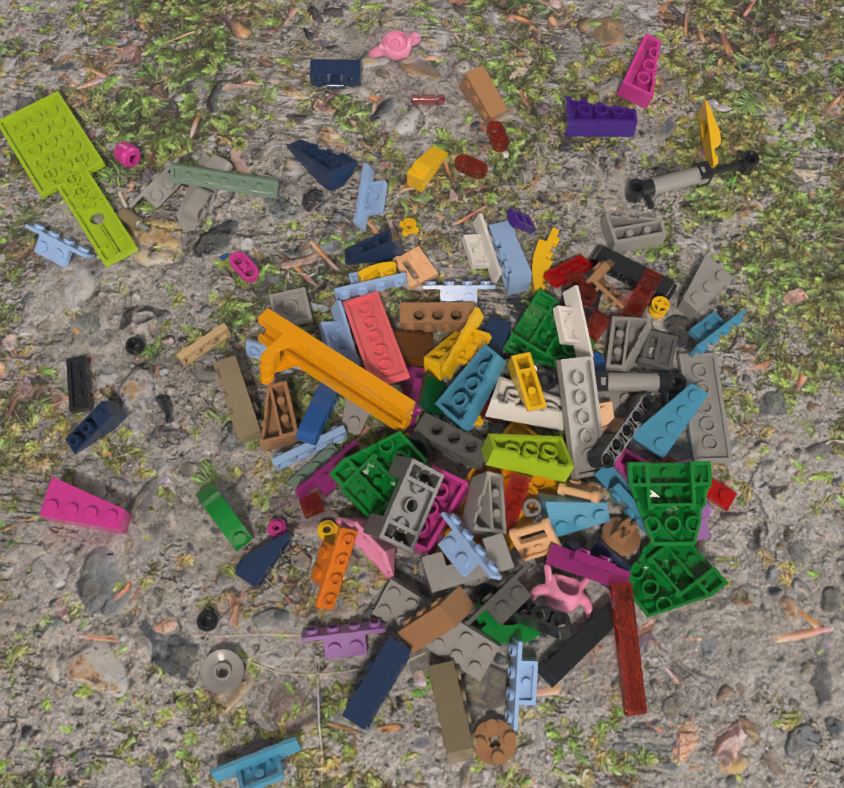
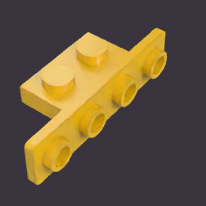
[441,307,492,379]

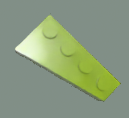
[481,433,574,482]

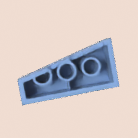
[488,221,532,296]

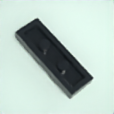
[66,355,91,414]

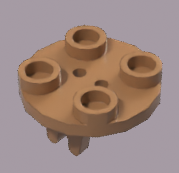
[600,517,641,556]

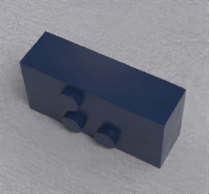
[342,637,412,731]

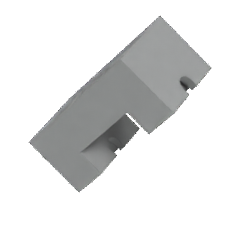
[421,533,514,599]

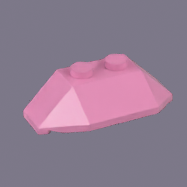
[335,517,395,581]

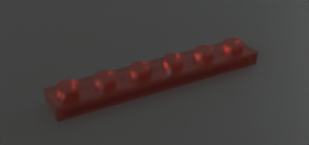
[609,582,647,716]

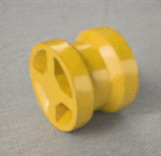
[648,296,670,319]

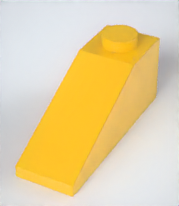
[407,146,448,192]
[424,331,460,381]
[507,352,547,412]

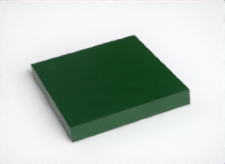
[417,373,448,420]

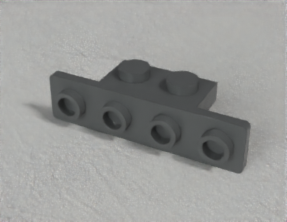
[465,562,532,626]

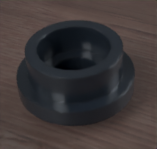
[125,337,145,355]
[197,610,218,632]

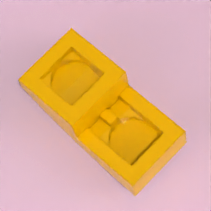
[357,262,396,283]

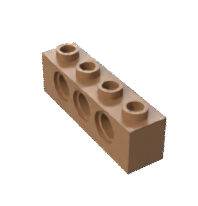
[400,302,475,332]

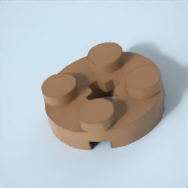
[473,719,517,765]

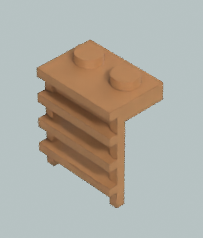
[586,259,629,309]

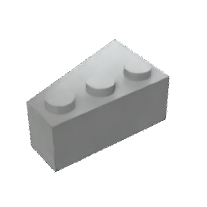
[601,213,667,253]
[677,254,734,321]
[606,316,651,373]
[461,471,507,538]

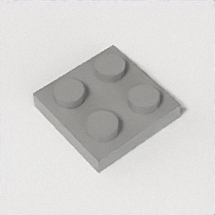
[269,287,313,326]

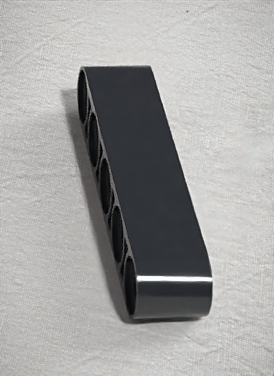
[589,245,677,301]
[588,393,654,468]
[475,583,573,640]
[537,601,624,688]

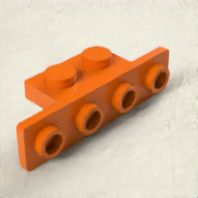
[311,527,358,610]

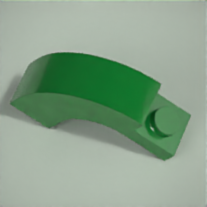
[195,482,253,551]
[475,602,542,646]

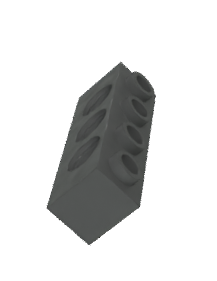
[413,412,487,473]

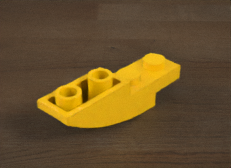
[530,227,560,298]

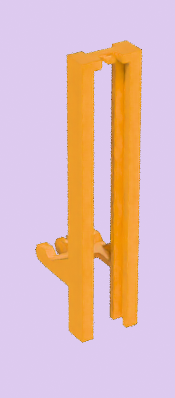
[258,308,415,433]

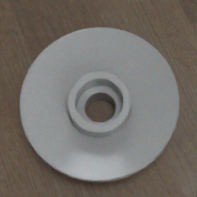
[201,649,244,694]

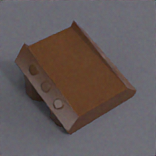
[395,330,433,368]

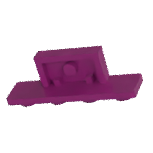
[394,366,425,433]
[295,440,360,500]
[546,544,630,591]

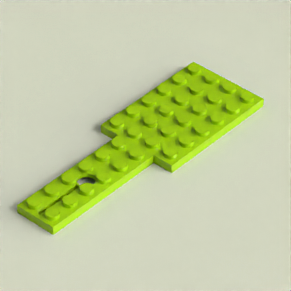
[0,91,139,268]

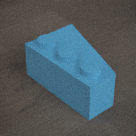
[538,493,610,537]

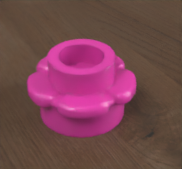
[267,519,287,538]

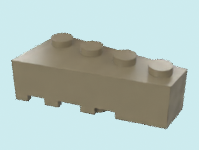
[213,356,262,445]
[428,661,477,765]

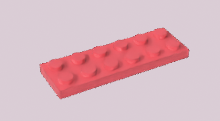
[343,290,410,385]

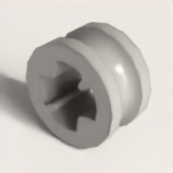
[519,168,532,185]
[522,499,541,519]

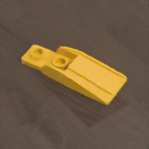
[697,100,721,168]

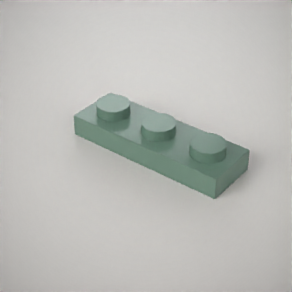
[287,443,340,491]

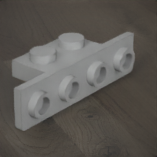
[127,158,181,210]

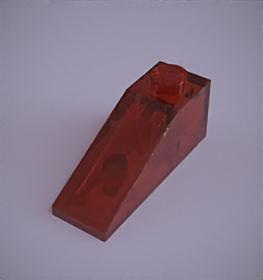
[621,268,664,318]
[504,471,532,534]

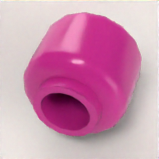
[114,141,141,168]

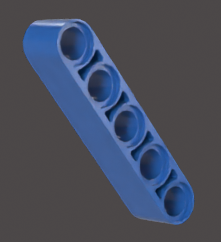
[296,382,340,446]

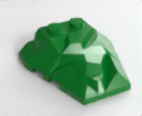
[503,289,595,369]
[329,431,427,519]
[627,461,712,546]
[626,541,729,618]

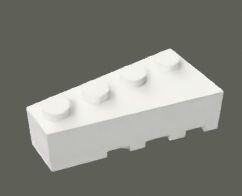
[485,376,564,431]

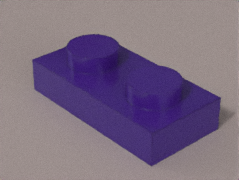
[506,208,536,234]

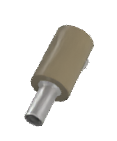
[118,207,150,233]

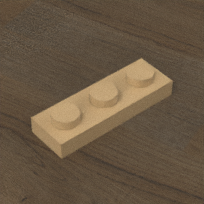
[176,323,231,367]

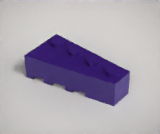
[563,96,638,137]

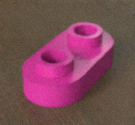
[229,251,259,283]

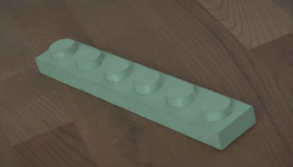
[170,162,279,198]

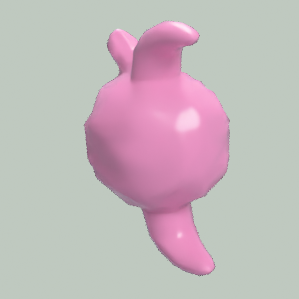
[368,30,421,61]
[529,564,593,620]

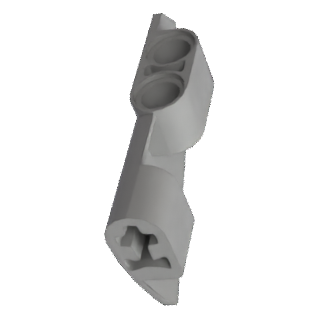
[176,153,233,232]

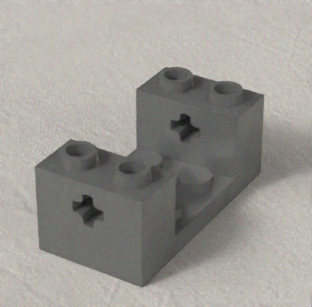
[363,456,444,553]

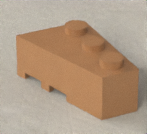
[458,65,508,124]
[260,381,301,451]
[398,585,475,653]

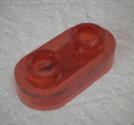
[486,121,509,153]
[454,154,488,179]
[566,273,598,307]

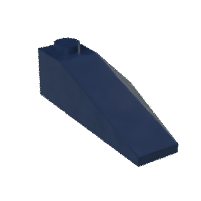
[287,140,357,191]

